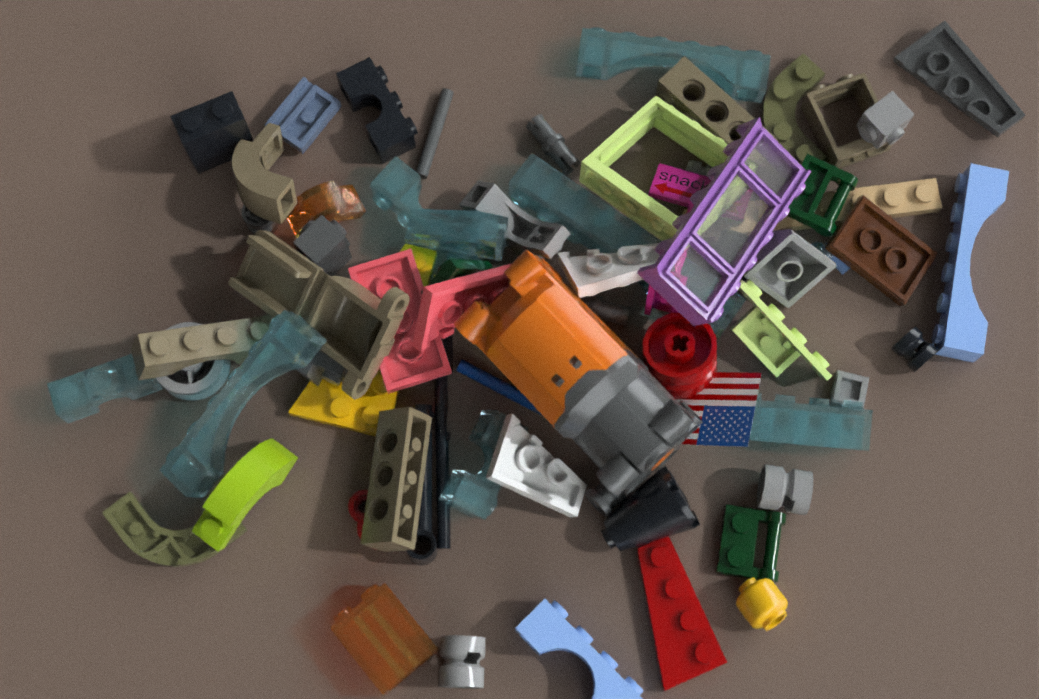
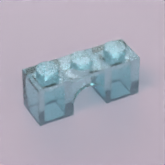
[47,354,164,423]
[439,409,529,520]

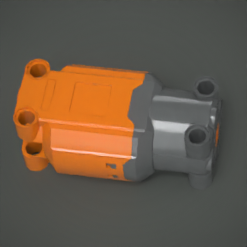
[453,249,703,496]

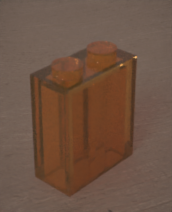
[330,583,439,696]

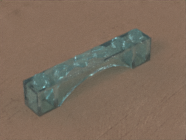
[576,27,771,103]
[159,310,327,498]

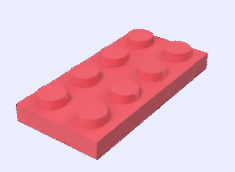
[348,249,452,394]

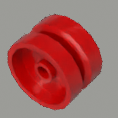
[643,313,717,399]

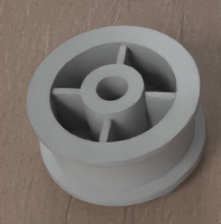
[156,322,230,401]

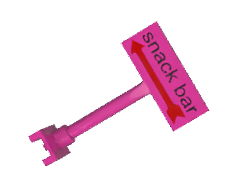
[644,163,752,316]

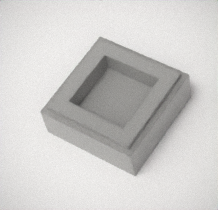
[828,370,869,411]

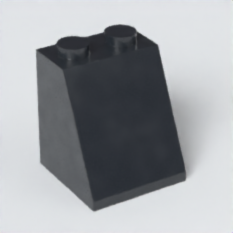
[171,91,254,174]

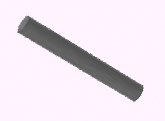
[415,88,454,179]

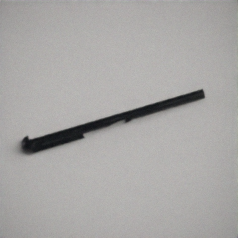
[434,335,453,549]

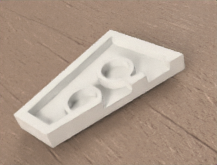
[557,243,674,298]
[486,413,587,518]

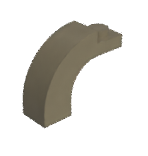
[232,123,298,224]

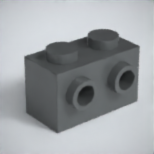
[293,215,352,276]

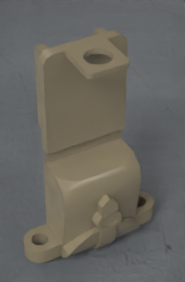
[228,230,410,399]

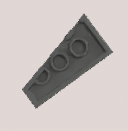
[893,20,1026,137]

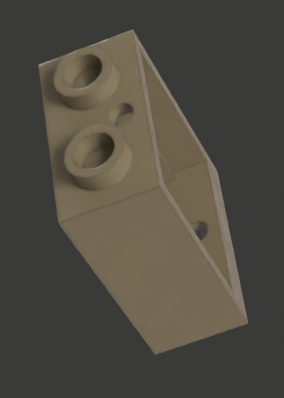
[801,73,893,169]

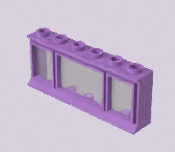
[637,117,812,326]

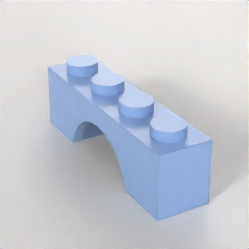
[515,599,643,699]

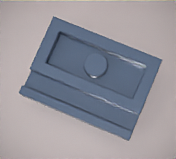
[265,77,342,154]

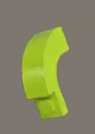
[192,438,298,552]

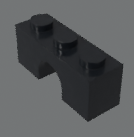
[336,57,418,164]

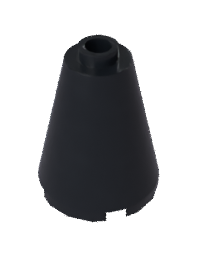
[601,465,701,551]

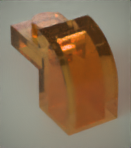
[287,180,366,239]

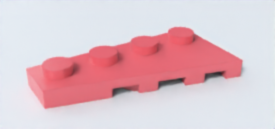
[412,263,512,352]

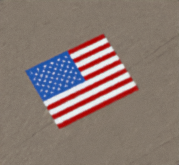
[676,372,762,447]

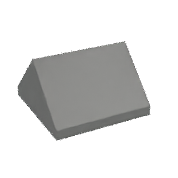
[743,229,837,309]

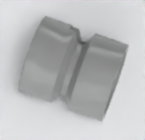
[757,464,813,515]
[438,635,486,689]

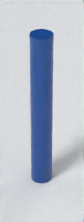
[456,359,544,417]

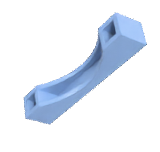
[932,163,1009,363]

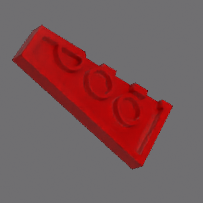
[636,537,728,692]

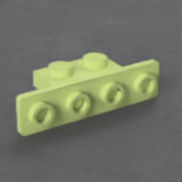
[730,279,832,381]

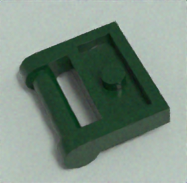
[787,153,858,237]
[716,504,786,583]

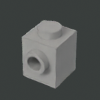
[856,90,914,149]

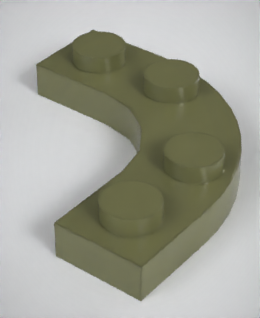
[762,53,827,165]
[102,492,248,567]

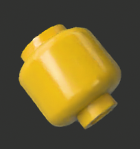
[736,577,788,631]

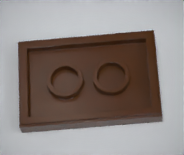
[825,195,938,306]

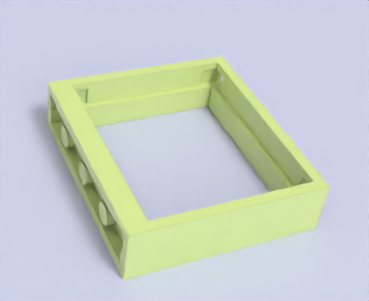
[579,96,758,251]

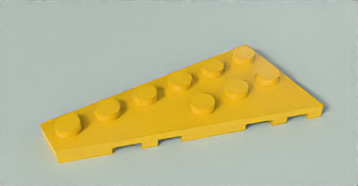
[288,243,437,437]

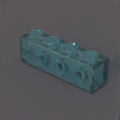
[749,393,873,451]

